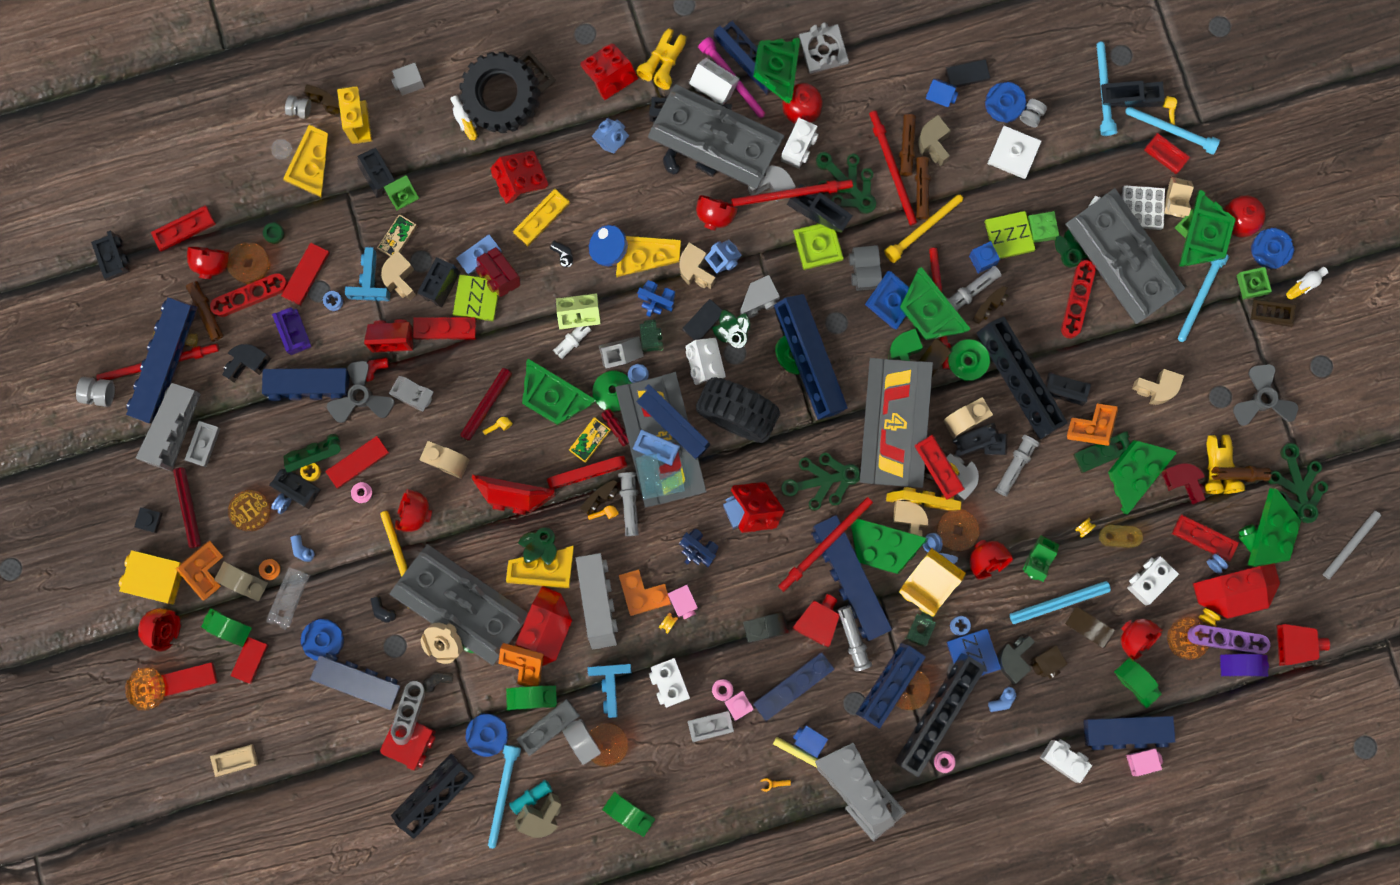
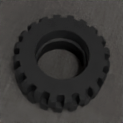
[459,51,541,133]
[696,377,780,443]

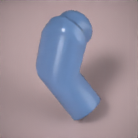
[290,535,315,562]
[988,687,1016,712]

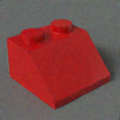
[364,319,413,353]

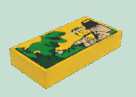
[569,418,611,463]

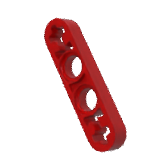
[1061,260,1095,339]
[210,273,288,317]
[547,456,627,489]

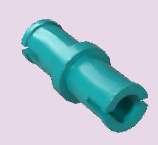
[509,780,553,815]

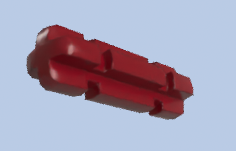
[601,409,629,446]

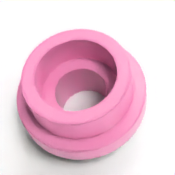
[351,482,372,503]
[712,679,733,701]
[934,751,955,773]

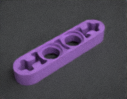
[1188,625,1270,654]

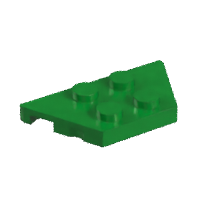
[753,38,800,103]
[1179,190,1235,267]
[900,267,970,340]
[522,359,596,426]
[1108,440,1177,514]
[1248,488,1301,567]
[851,518,928,574]

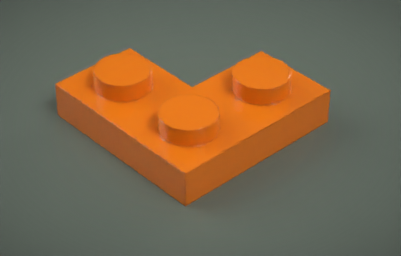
[1067,404,1118,446]
[175,541,223,600]
[619,570,671,616]
[499,643,544,687]

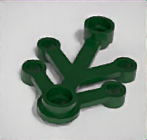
[816,152,876,214]
[1268,443,1328,523]
[781,453,861,511]

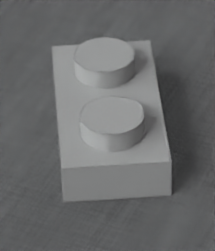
[185,421,221,467]
[688,711,734,742]

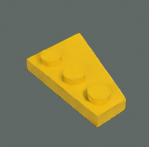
[283,125,328,197]
[616,236,681,277]
[886,487,961,511]
[506,546,574,588]

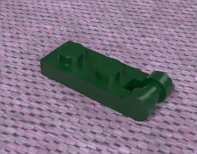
[1073,431,1131,473]
[283,434,341,473]

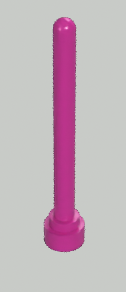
[698,37,765,118]

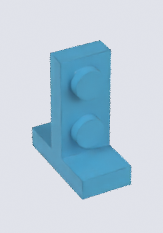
[345,247,390,301]
[588,664,632,718]

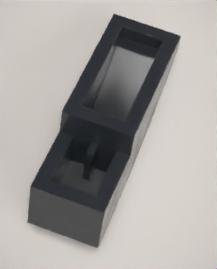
[1101,80,1165,108]
[787,184,853,233]

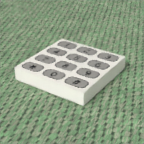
[1122,186,1165,230]

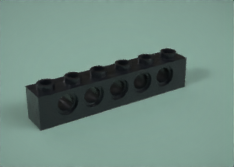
[976,316,1068,440]
[894,653,986,777]

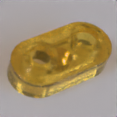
[1099,525,1143,548]

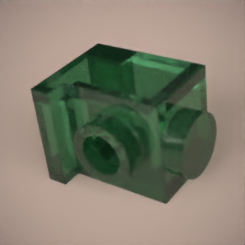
[640,320,663,352]
[905,612,936,647]

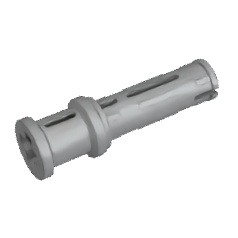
[947,266,1001,312]
[995,435,1040,497]
[618,472,639,536]
[838,606,872,671]

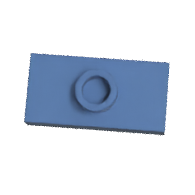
[456,235,502,275]
[633,430,680,466]

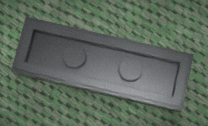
[516,699,580,756]

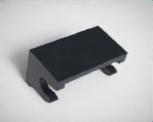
[357,147,395,198]
[417,257,460,308]
[1045,372,1091,406]
[953,423,1001,457]
[270,468,321,509]

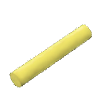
[773,737,819,768]

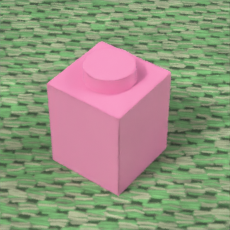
[668,585,698,620]
[724,691,754,721]
[1126,748,1163,776]

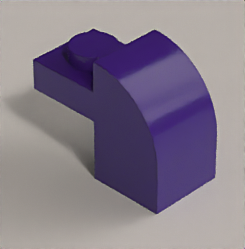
[1220,654,1269,677]

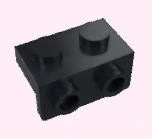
[91,230,130,281]

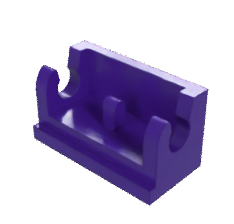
[272,307,312,355]

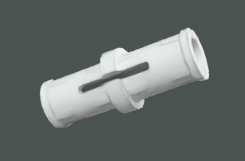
[553,326,591,359]

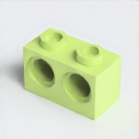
[556,294,601,329]

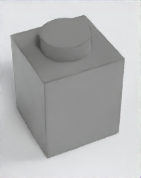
[391,63,425,96]

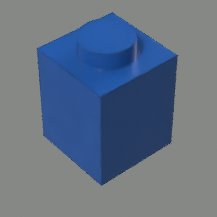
[925,78,959,107]
[969,241,1000,274]
[793,725,828,758]

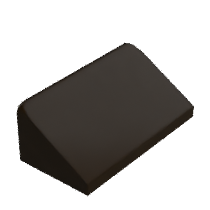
[918,338,953,379]

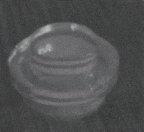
[271,139,292,160]

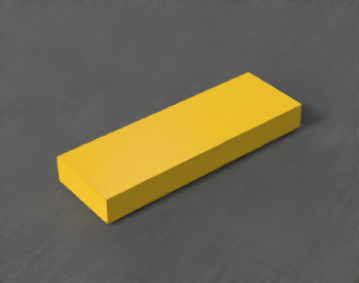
[513,189,570,246]

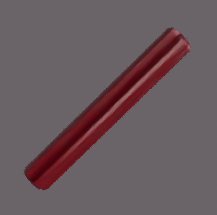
[460,368,512,441]
[173,467,201,548]

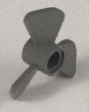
[327,361,395,423]
[1233,364,1298,426]

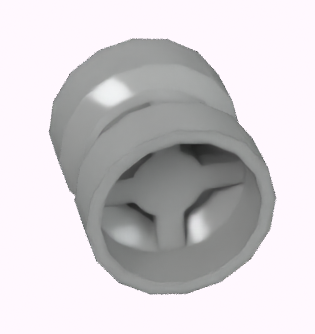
[285,95,311,119]
[1020,99,1047,127]

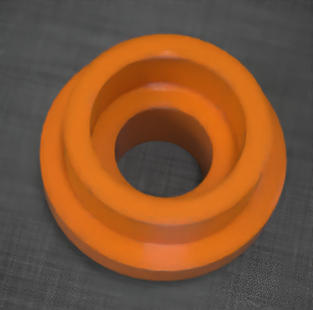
[259,559,281,580]

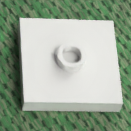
[987,126,1041,179]

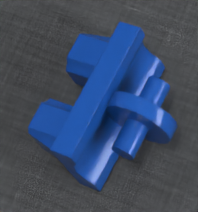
[637,280,675,317]

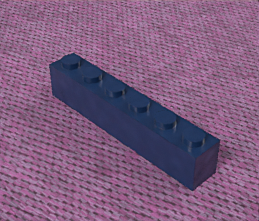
[774,294,848,420]
[126,297,198,423]
[811,515,892,642]

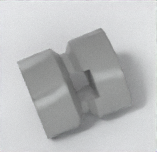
[76,376,115,407]

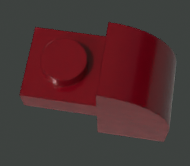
[1161,463,1205,505]

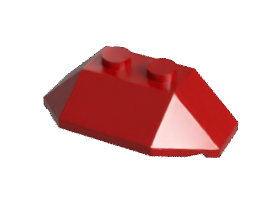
[471,474,556,515]
[1193,563,1280,619]
[515,586,572,667]

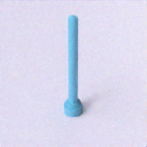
[1097,41,1117,136]
[1125,107,1220,155]
[1178,254,1229,342]
[488,745,521,849]

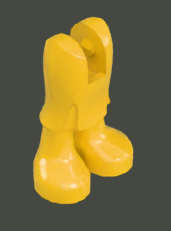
[636,28,687,90]
[1204,435,1245,494]

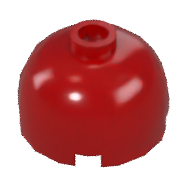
[782,83,823,124]
[696,195,738,231]
[1224,195,1266,237]
[187,246,229,279]
[395,489,432,532]
[969,540,1013,580]
[138,608,181,652]
[1121,619,1163,661]

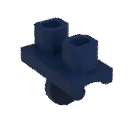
[679,529,719,567]

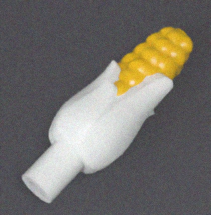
[451,95,478,140]
[1286,267,1328,299]

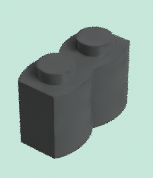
[849,245,882,291]

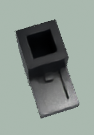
[222,344,272,383]

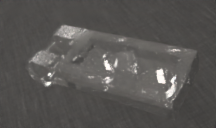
[267,567,310,630]

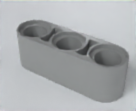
[391,681,425,745]

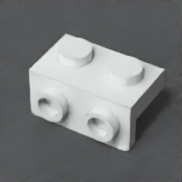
[686,338,726,385]

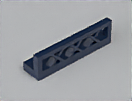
[714,21,772,95]
[636,384,711,460]
[856,643,926,729]

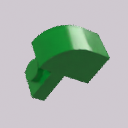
[888,329,923,361]
[1022,535,1059,582]
[201,608,252,647]
[1114,658,1162,709]
[506,686,557,710]
[602,792,655,837]

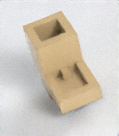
[1164,177,1194,218]
[679,243,715,289]
[381,251,416,301]
[1132,369,1184,405]
[943,397,993,439]
[420,441,469,479]
[892,500,928,536]

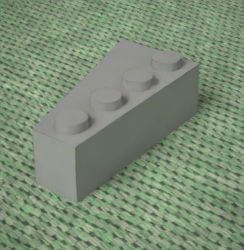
[136,383,200,472]
[576,553,618,650]
[815,743,894,835]

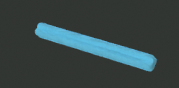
[1010,581,1111,624]

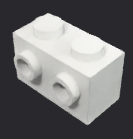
[689,58,740,105]
[781,118,819,169]
[1127,556,1179,606]
[649,658,690,708]
[1040,739,1092,783]

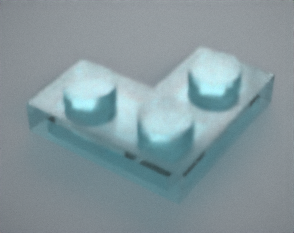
[635,453,685,499]

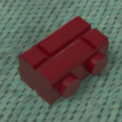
[475,247,520,297]

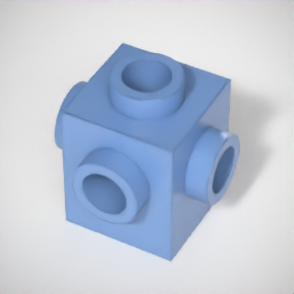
[592,118,629,154]
[704,240,742,273]

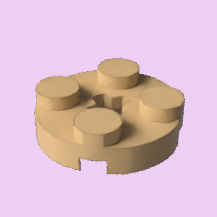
[421,623,463,664]

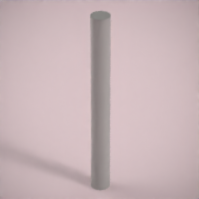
[1323,511,1381,579]

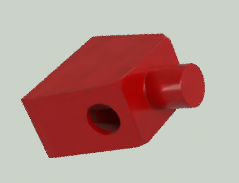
[792,594,840,648]
[1277,624,1330,666]

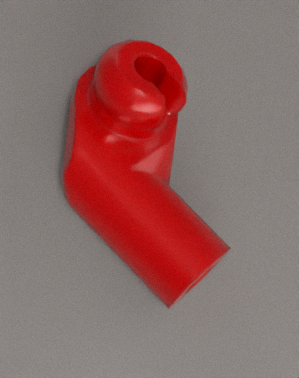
[366,357,389,382]

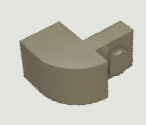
[918,115,950,166]
[214,561,268,602]
[515,792,561,838]

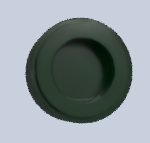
[263,223,285,244]

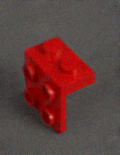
[580,43,638,100]
[491,151,548,204]
[731,482,785,533]
[380,721,436,771]

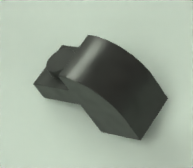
[743,613,789,643]
[998,636,1035,684]

